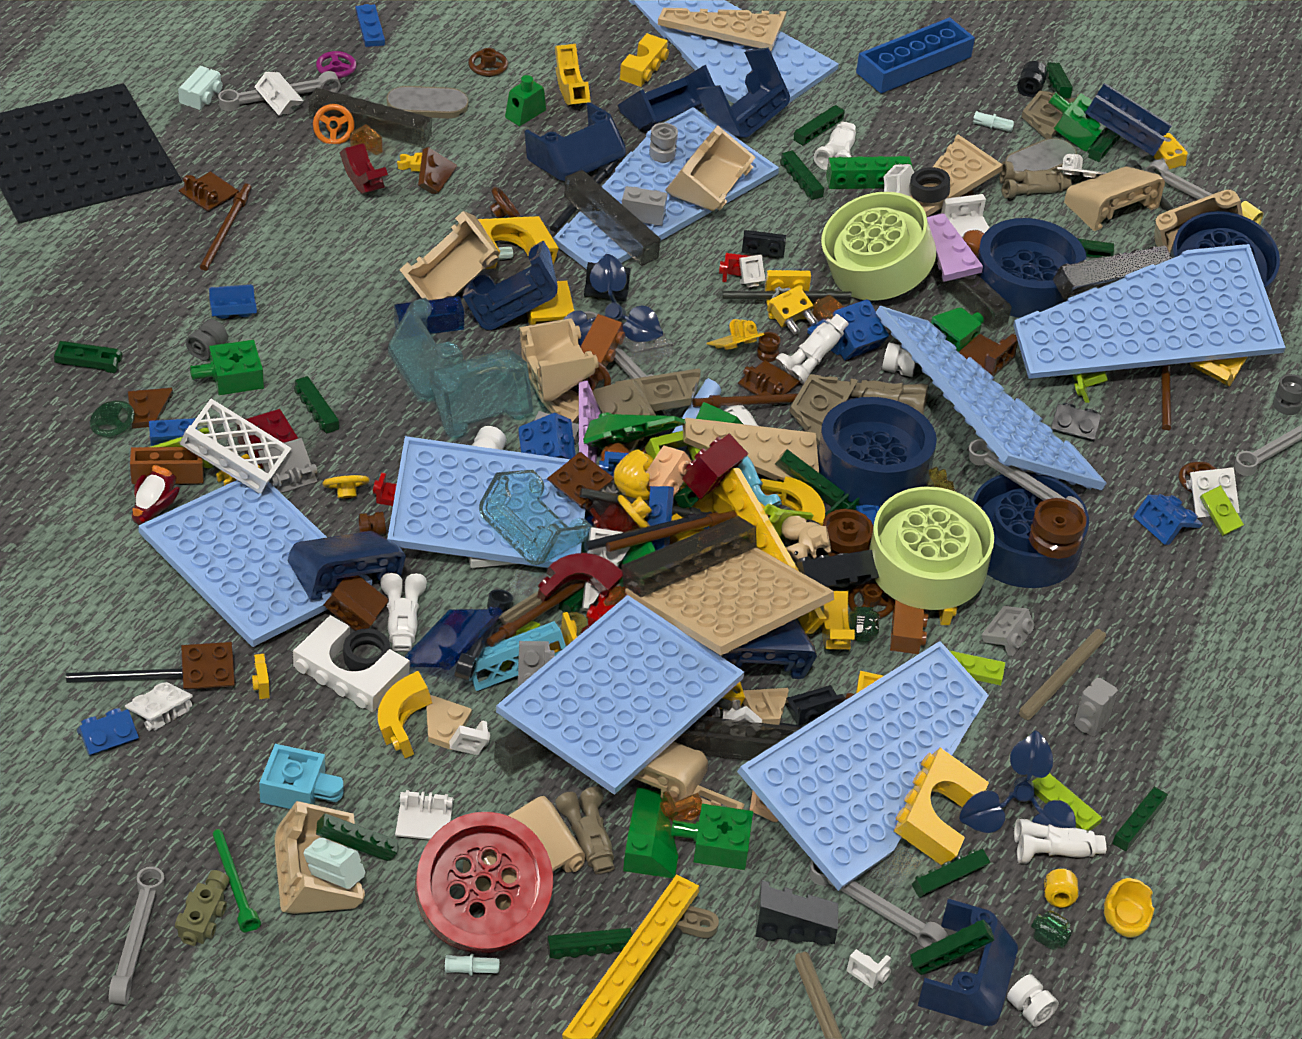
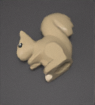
[781,516,831,560]

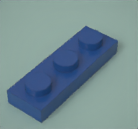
[355,4,385,47]

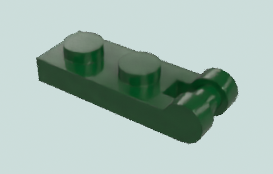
[54,341,123,373]

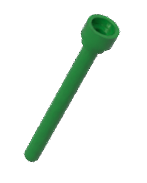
[213,829,261,933]

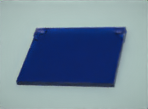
[404,607,503,670]

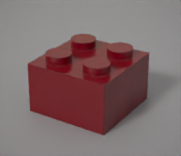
[237,409,298,469]
[682,433,749,499]

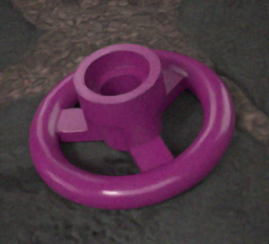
[316,51,357,79]

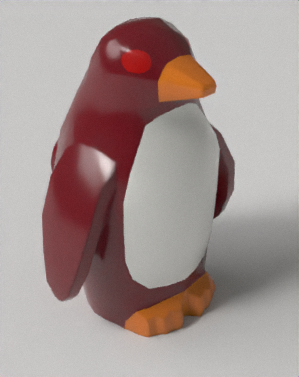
[132,465,180,525]

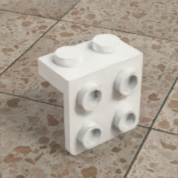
[941,194,989,237]

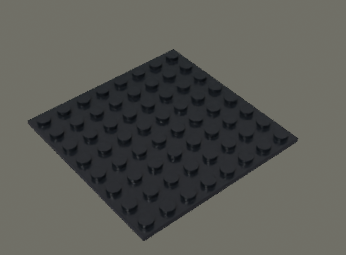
[0,83,182,224]

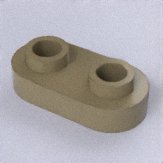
[675,906,719,938]

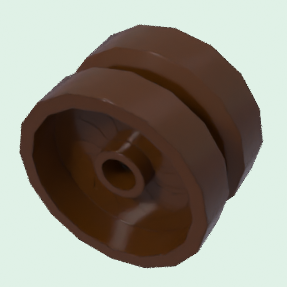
[1029,498,1087,559]
[820,509,873,556]

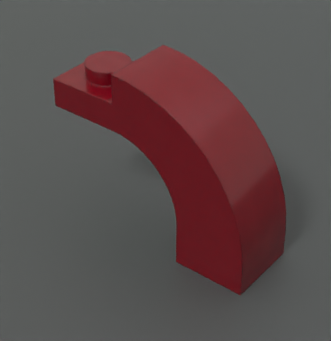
[339,143,388,193]
[537,553,625,602]

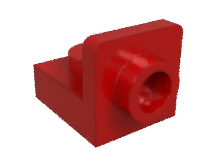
[719,253,748,282]
[373,472,397,506]

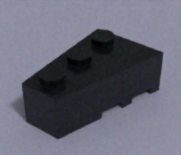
[795,550,879,591]
[755,880,838,945]

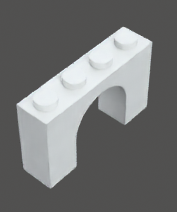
[293,615,410,712]

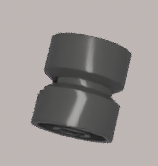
[185,319,228,361]
[1273,374,1302,415]

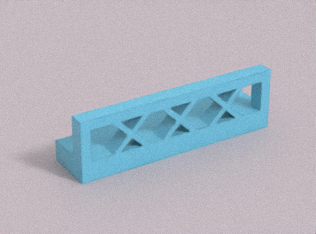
[471,621,566,691]

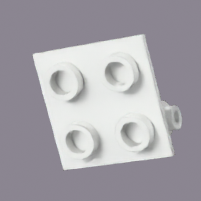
[1057,154,1106,178]
[1186,467,1240,518]
[125,682,193,731]
[395,790,454,840]

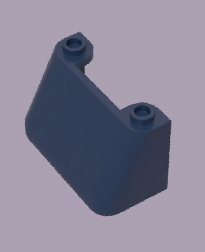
[463,240,558,330]
[287,531,406,600]
[707,619,817,679]

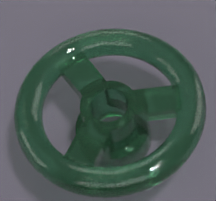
[90,400,135,437]

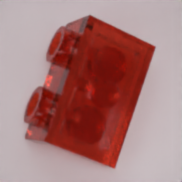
[590,504,639,532]

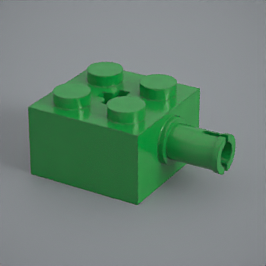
[1048,92,1106,152]
[190,340,264,395]
[671,803,753,870]

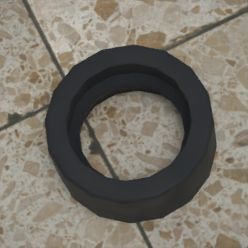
[910,167,950,203]
[343,628,391,671]

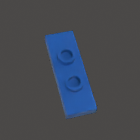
[648,486,674,558]

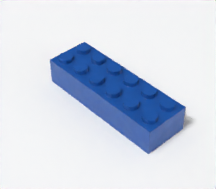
[856,17,975,93]

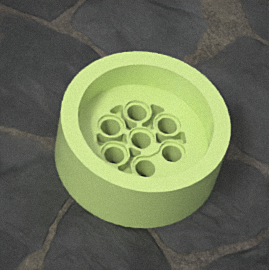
[821,192,936,300]
[869,487,994,610]

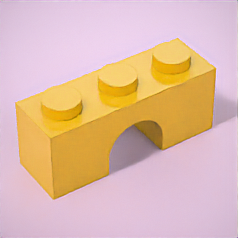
[620,33,669,87]

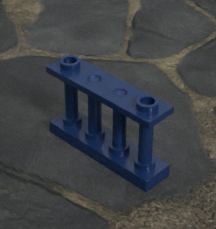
[1085,83,1172,157]

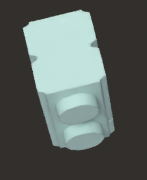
[178,66,222,110]
[303,837,365,889]

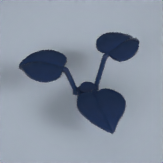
[563,254,663,347]
[959,730,1076,839]

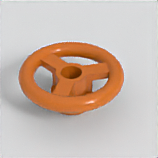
[313,104,354,144]

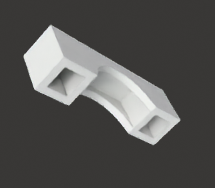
[884,164,914,197]

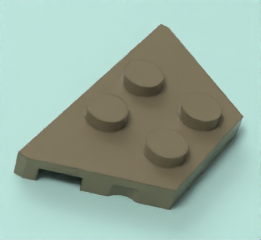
[1022,91,1079,139]
[615,368,701,412]
[789,374,858,445]
[592,379,656,452]

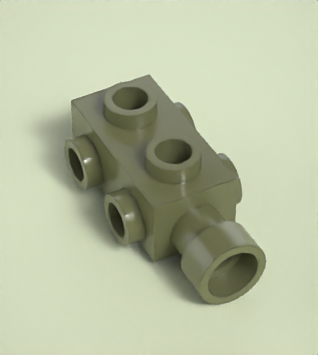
[175,870,229,946]

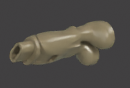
[999,161,1072,198]
[850,380,929,415]
[555,786,615,875]

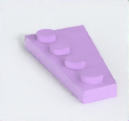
[927,213,983,282]
[579,381,601,463]

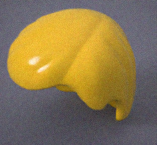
[613,450,650,500]
[1104,878,1154,938]

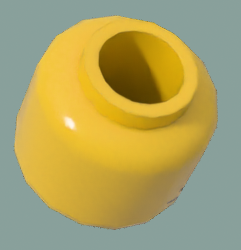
[1044,869,1078,908]

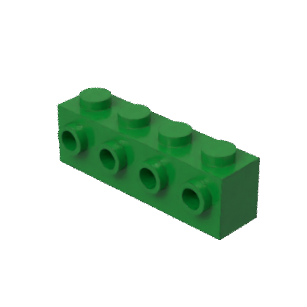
[826,156,913,189]

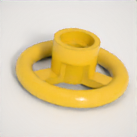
[322,475,369,498]
[617,495,652,528]

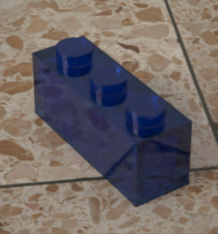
[394,296,464,338]

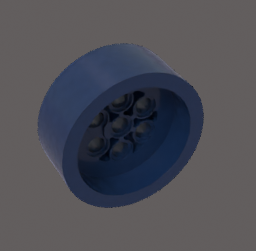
[1167,211,1280,296]
[973,218,1087,318]
[818,397,937,507]
[973,472,1089,588]

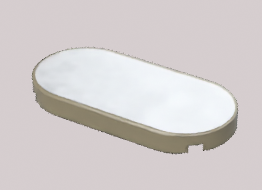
[387,86,468,119]
[1006,138,1077,172]

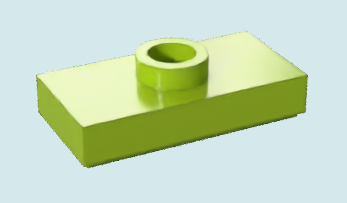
[1200,485,1244,536]

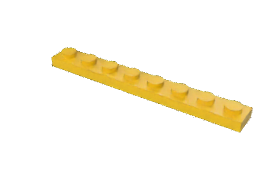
[720,468,827,634]
[562,874,700,1039]

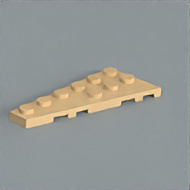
[658,8,787,51]
[910,134,1003,217]
[683,418,819,481]

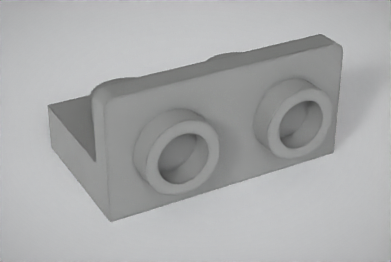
[981,606,1034,656]
[518,641,554,687]

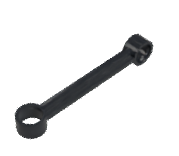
[455,589,513,681]

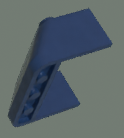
[696,47,790,138]
[617,65,715,132]
[524,103,626,181]
[918,899,1018,1026]

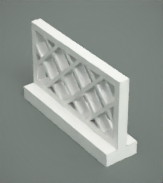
[180,399,291,493]

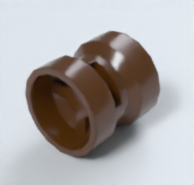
[757,332,781,362]
[359,511,386,535]

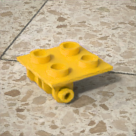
[706,319,764,350]

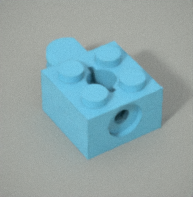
[259,744,343,809]

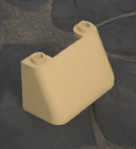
[665,125,756,212]
[1064,167,1165,231]
[1154,190,1243,261]
[400,211,499,311]
[519,318,598,403]
[634,742,708,813]
[463,796,585,910]
[275,801,365,914]

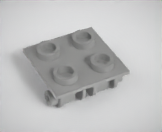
[258,438,318,493]

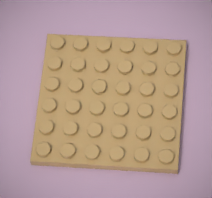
[625,537,834,655]

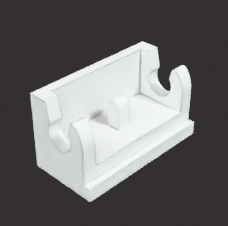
[255,72,303,116]

